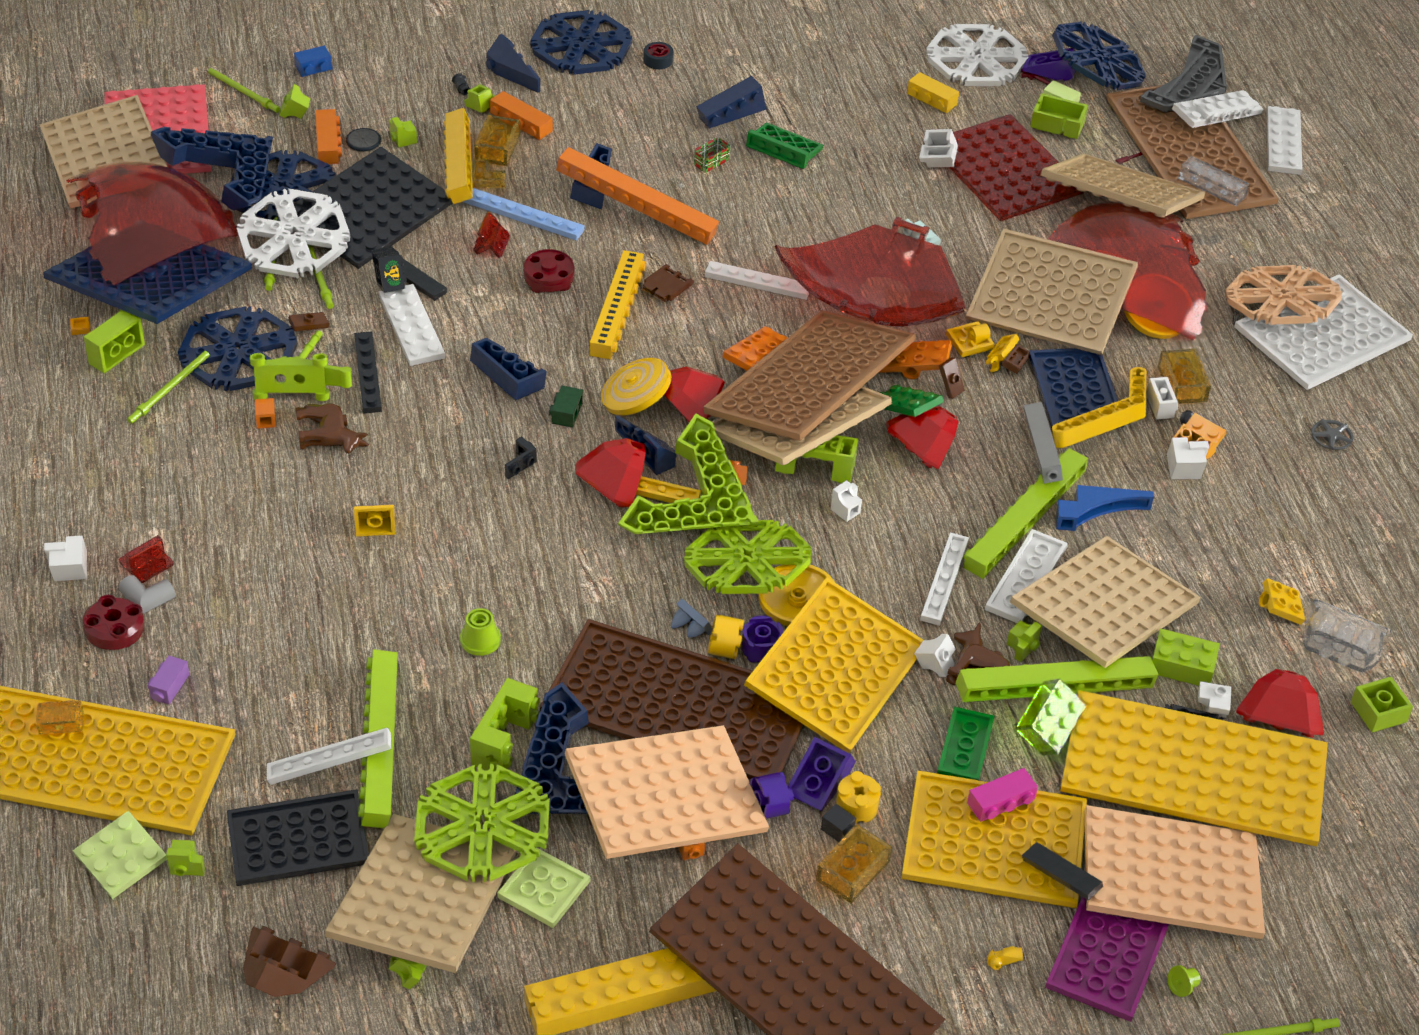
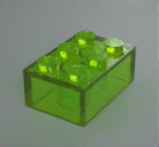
[1015,678,1086,756]

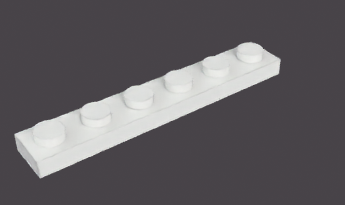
[705,261,812,300]
[920,532,969,626]
[267,728,391,785]

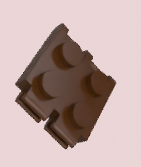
[643,264,694,302]

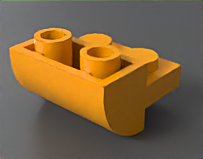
[1173,413,1227,459]

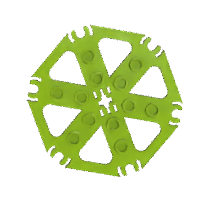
[684,520,812,594]
[414,764,550,882]

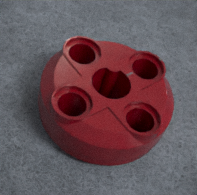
[523,249,575,293]
[82,594,144,650]

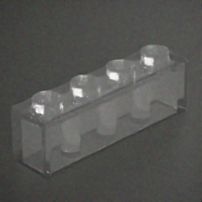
[1178,156,1250,206]

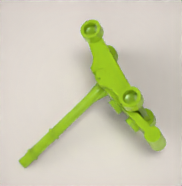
[250,330,352,401]

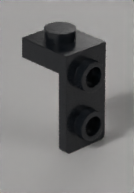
[505,436,537,479]

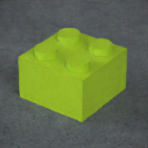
[1351,676,1413,732]

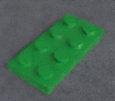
[879,385,944,417]
[937,706,995,781]

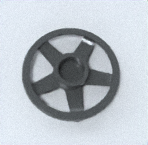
[1311,419,1354,450]

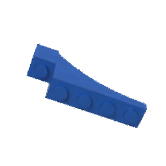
[1056,485,1154,531]

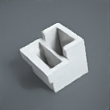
[919,129,958,168]
[1167,437,1209,479]
[44,536,87,581]

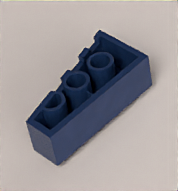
[696,76,767,129]
[570,143,612,210]
[470,338,547,400]

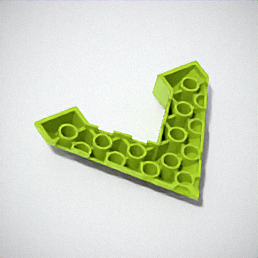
[618,414,759,534]

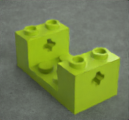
[775,435,858,484]
[470,678,540,771]

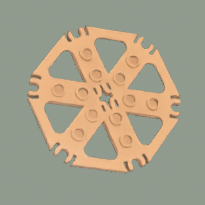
[1226,265,1342,325]

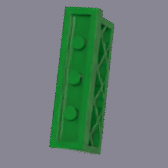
[746,122,824,169]

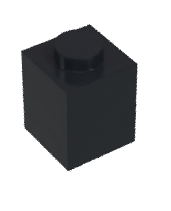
[821,804,856,844]

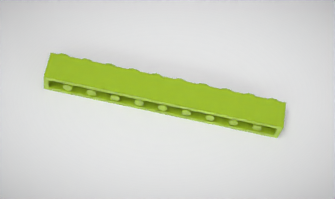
[963,448,1088,579]
[358,649,398,828]
[956,656,1159,702]

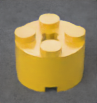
[708,615,744,659]
[836,771,881,823]

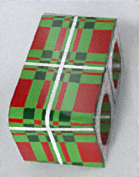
[694,138,731,173]

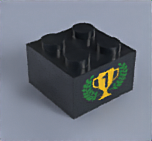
[371,246,407,293]

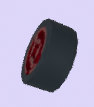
[643,42,674,69]

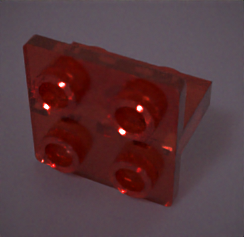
[473,212,510,258]
[118,535,174,583]

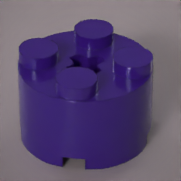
[741,616,783,663]
[749,772,794,819]

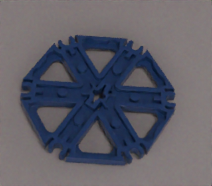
[530,10,632,75]
[1052,21,1146,90]
[231,150,336,221]
[178,306,298,391]

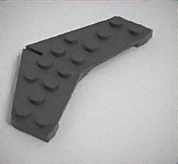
[1140,35,1227,112]

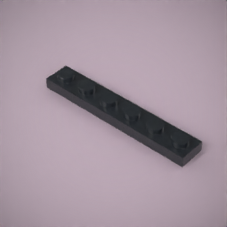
[354,331,382,414]

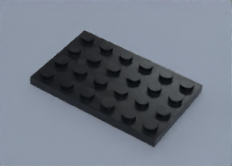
[226,789,369,886]

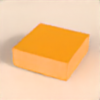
[70,317,90,335]

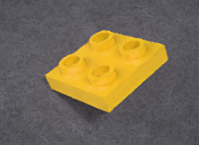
[946,321,995,357]
[1259,578,1305,625]

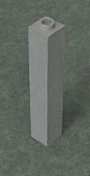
[1024,402,1063,483]

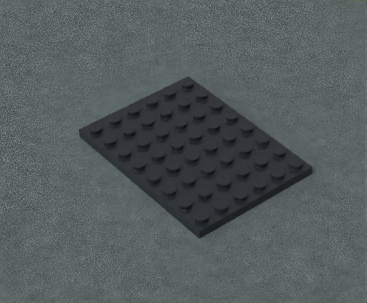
[294,147,453,269]

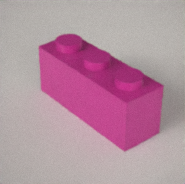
[967,768,1038,822]

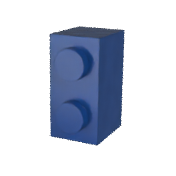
[294,45,332,77]

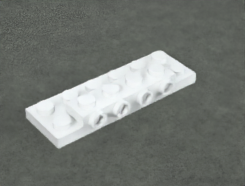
[1172,90,1263,128]

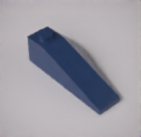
[486,34,540,93]
[615,415,677,475]

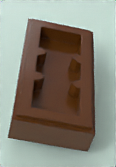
[288,312,329,332]
[1001,344,1030,374]
[939,357,965,399]

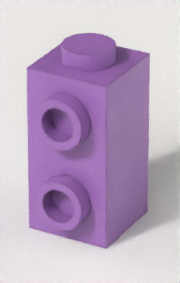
[148,655,190,704]

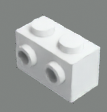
[1146,377,1178,419]

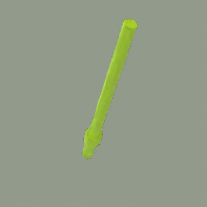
[208,68,280,113]
[307,244,334,309]
[127,351,210,424]
[1220,1018,1340,1035]

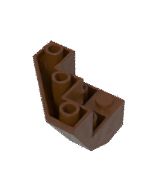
[243,926,337,997]

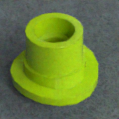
[1167,965,1201,997]

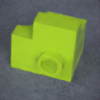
[279,84,310,119]
[464,84,496,113]
[389,117,417,148]
[1006,620,1042,662]
[166,840,205,876]
[388,956,427,989]

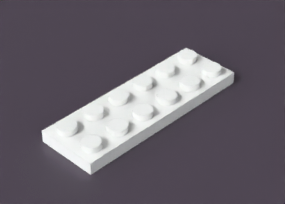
[1267,106,1302,175]
[379,284,445,366]
[985,529,1068,623]

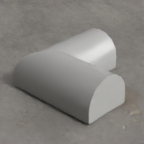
[119,575,176,614]

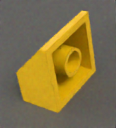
[354,504,396,536]

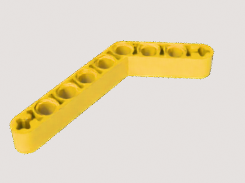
[1052,367,1147,448]

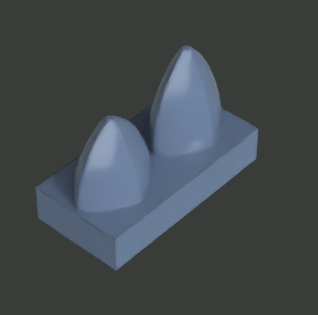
[671,599,713,637]

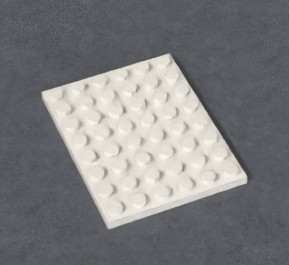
[1234,275,1413,390]

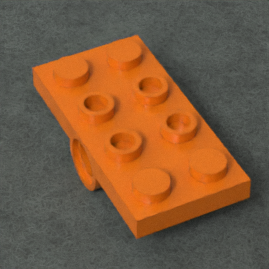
[722,326,787,371]
[878,340,952,379]

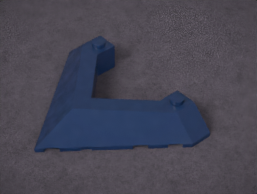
[150,127,273,211]
[515,682,589,814]

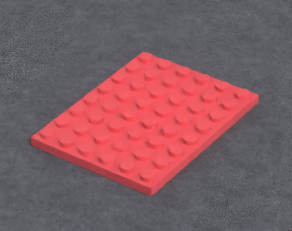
[104,84,212,175]

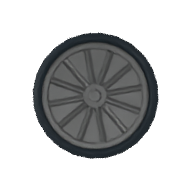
[346,128,381,151]

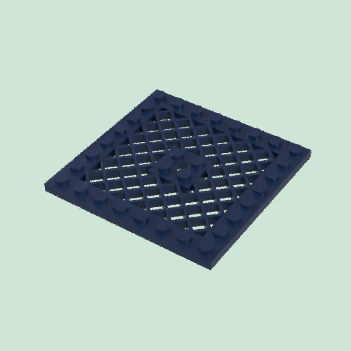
[43,220,252,324]

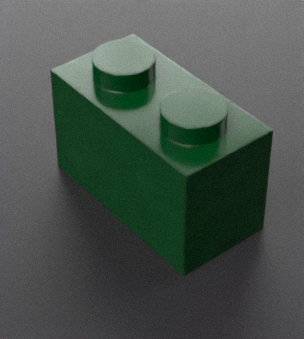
[549,385,583,428]

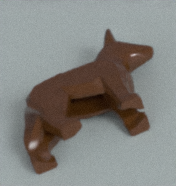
[295,403,369,454]
[946,622,1010,701]

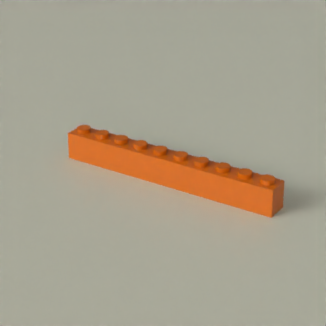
[556,147,719,245]

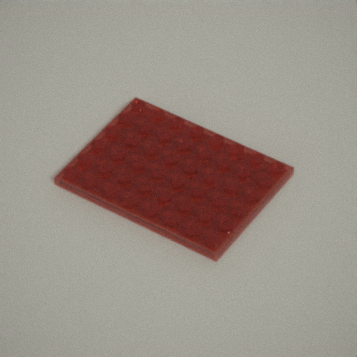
[949,114,1084,222]

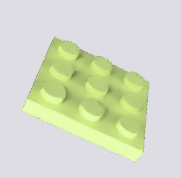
[73,811,167,899]
[497,848,590,928]

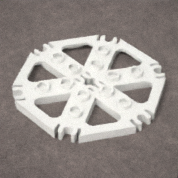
[926,24,1028,86]
[237,189,350,278]

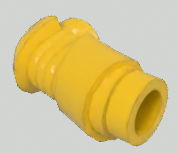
[987,946,1023,970]

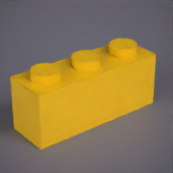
[907,72,959,113]

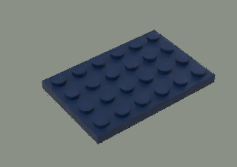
[1029,348,1124,430]

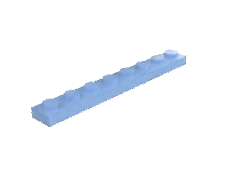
[462,188,584,241]

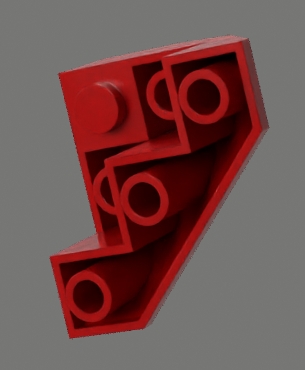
[663,366,725,422]
[885,406,959,469]
[575,438,646,507]
[1236,669,1324,738]

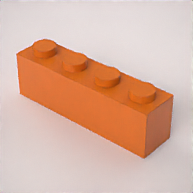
[490,91,553,140]
[315,109,342,164]

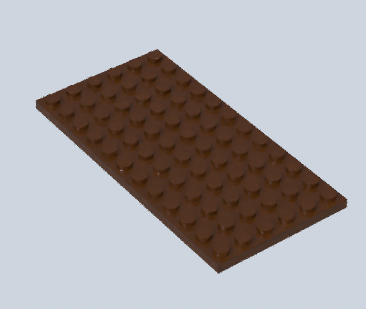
[540,619,804,780]
[649,843,946,1035]

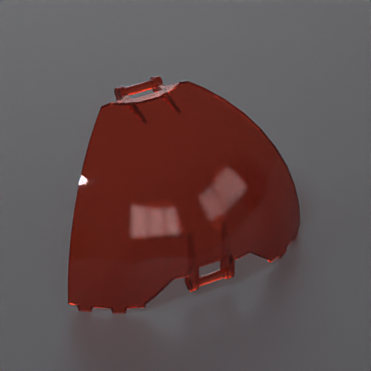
[66,161,238,286]
[1047,201,1208,340]
[774,216,967,327]

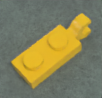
[986,334,1019,372]

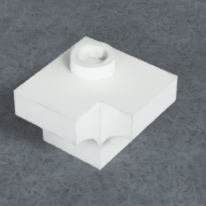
[831,480,862,522]
[914,634,956,677]
[1198,681,1231,718]

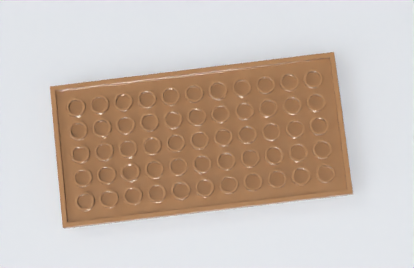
[1106,85,1279,219]
[703,310,915,441]

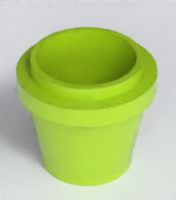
[460,608,501,656]

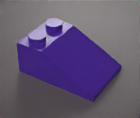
[1022,48,1076,81]
[787,737,856,812]

